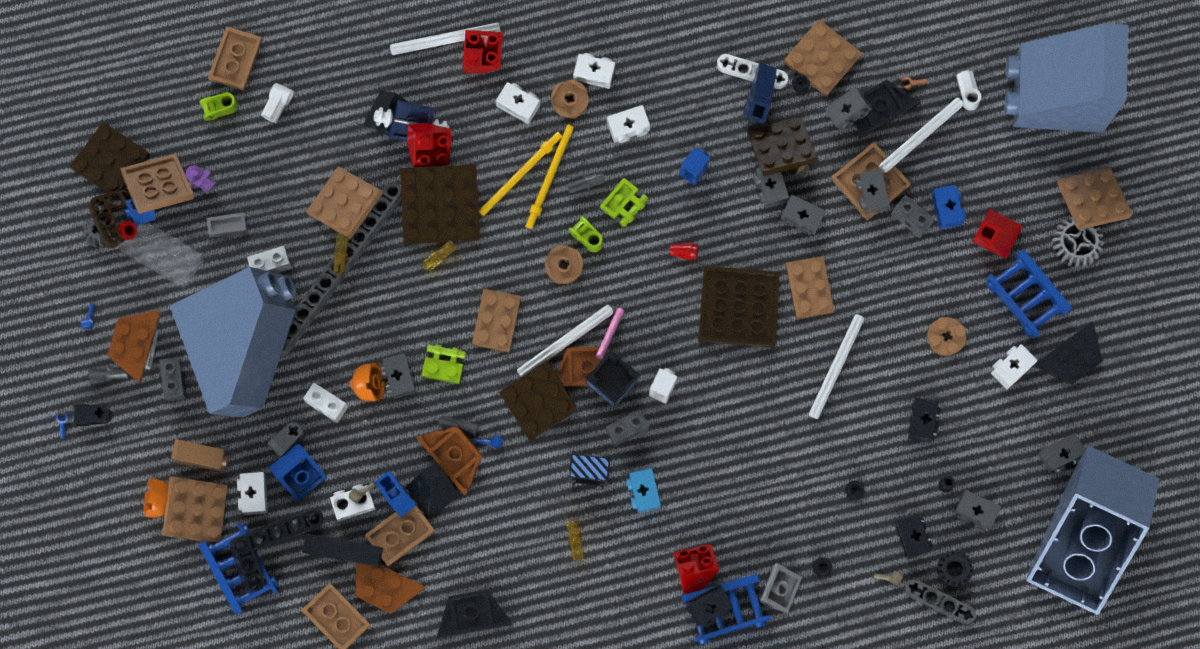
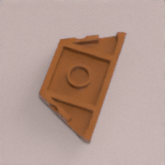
[107,310,161,383]
[556,347,609,387]
[417,426,483,495]
[356,564,425,614]

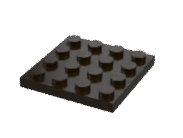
[400,165,480,245]
[698,266,780,348]

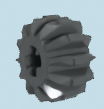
[82,218,112,247]

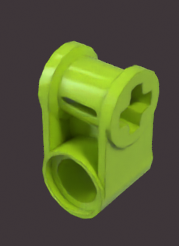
[199,92,238,121]
[568,216,603,252]

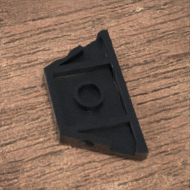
[856,79,921,140]
[1034,321,1103,385]
[437,589,512,639]

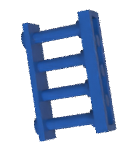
[986,249,1072,339]
[198,522,279,615]
[681,574,771,645]

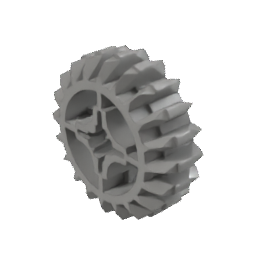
[1052,217,1104,268]

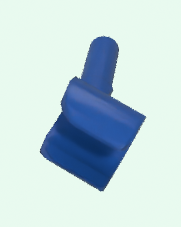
[81,303,95,330]
[56,411,69,439]
[475,435,503,449]

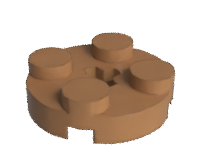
[551,80,589,119]
[545,245,583,284]
[927,317,966,356]

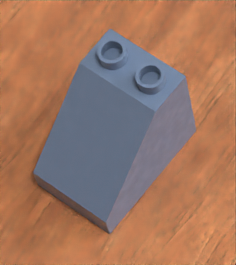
[1004,23,1128,133]
[170,267,297,418]
[1026,446,1160,615]

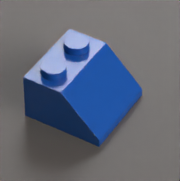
[269,443,327,502]

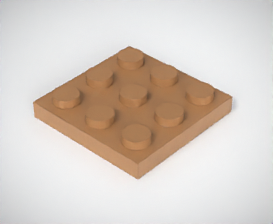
[783,19,863,97]
[831,142,911,221]
[121,154,194,214]
[306,167,383,239]
[1057,167,1132,230]
[162,477,227,543]

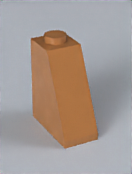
[171,439,229,472]

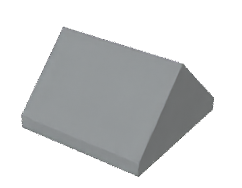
[760,563,802,614]

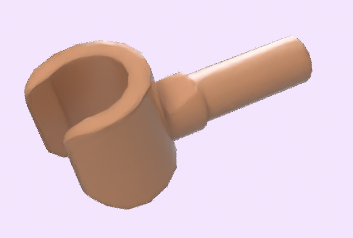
[901,77,928,90]

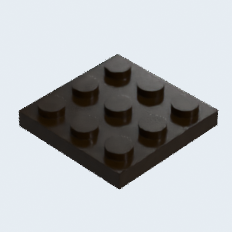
[747,116,818,176]
[69,122,150,199]
[499,360,578,441]

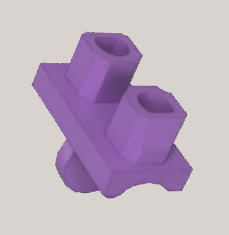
[186,165,216,193]

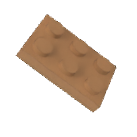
[208,26,263,91]
[785,256,834,319]
[472,289,521,353]
[365,506,435,567]
[301,583,371,649]

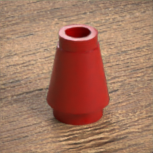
[117,221,137,240]
[670,242,698,261]

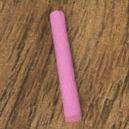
[596,308,624,359]

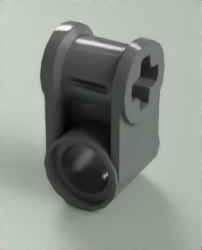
[267,422,304,458]

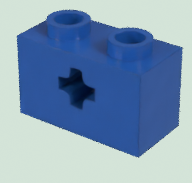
[680,147,710,186]
[931,185,966,230]
[374,470,416,517]

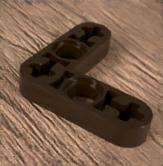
[89,189,132,248]

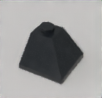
[406,462,460,519]

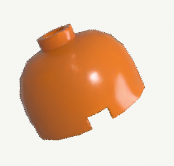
[350,363,385,402]
[143,478,169,518]

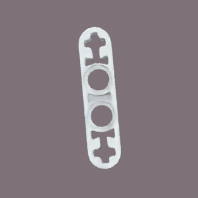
[717,54,788,89]

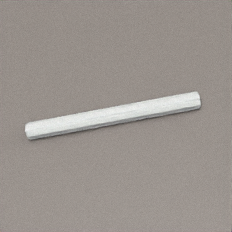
[390,23,500,55]
[879,98,964,173]
[517,305,613,377]
[809,314,864,419]

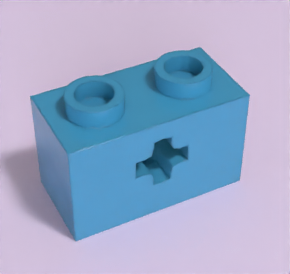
[626,468,661,513]

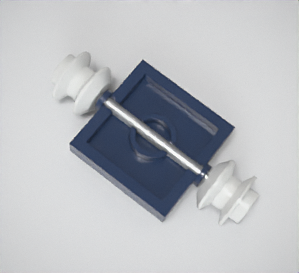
[374,100,449,141]

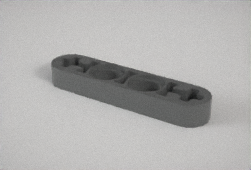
[904,579,976,624]

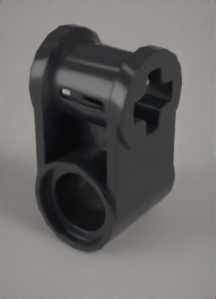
[74,404,113,426]

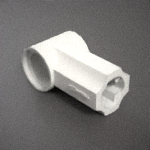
[956,70,981,111]
[261,83,294,123]

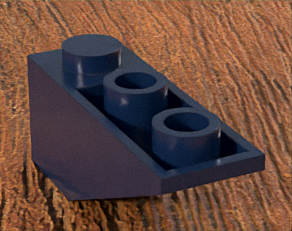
[742,63,777,124]

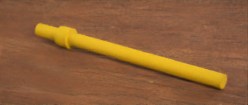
[525,125,574,229]
[479,132,562,216]

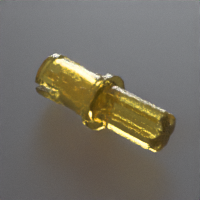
[332,235,348,274]
[422,240,457,272]
[566,521,583,561]

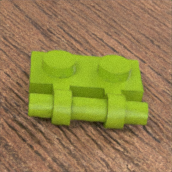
[600,178,649,228]
[421,344,466,384]

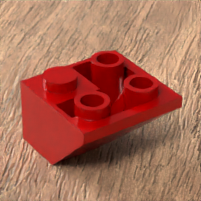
[463,30,503,74]
[407,123,451,168]
[972,209,1023,259]
[673,544,719,594]

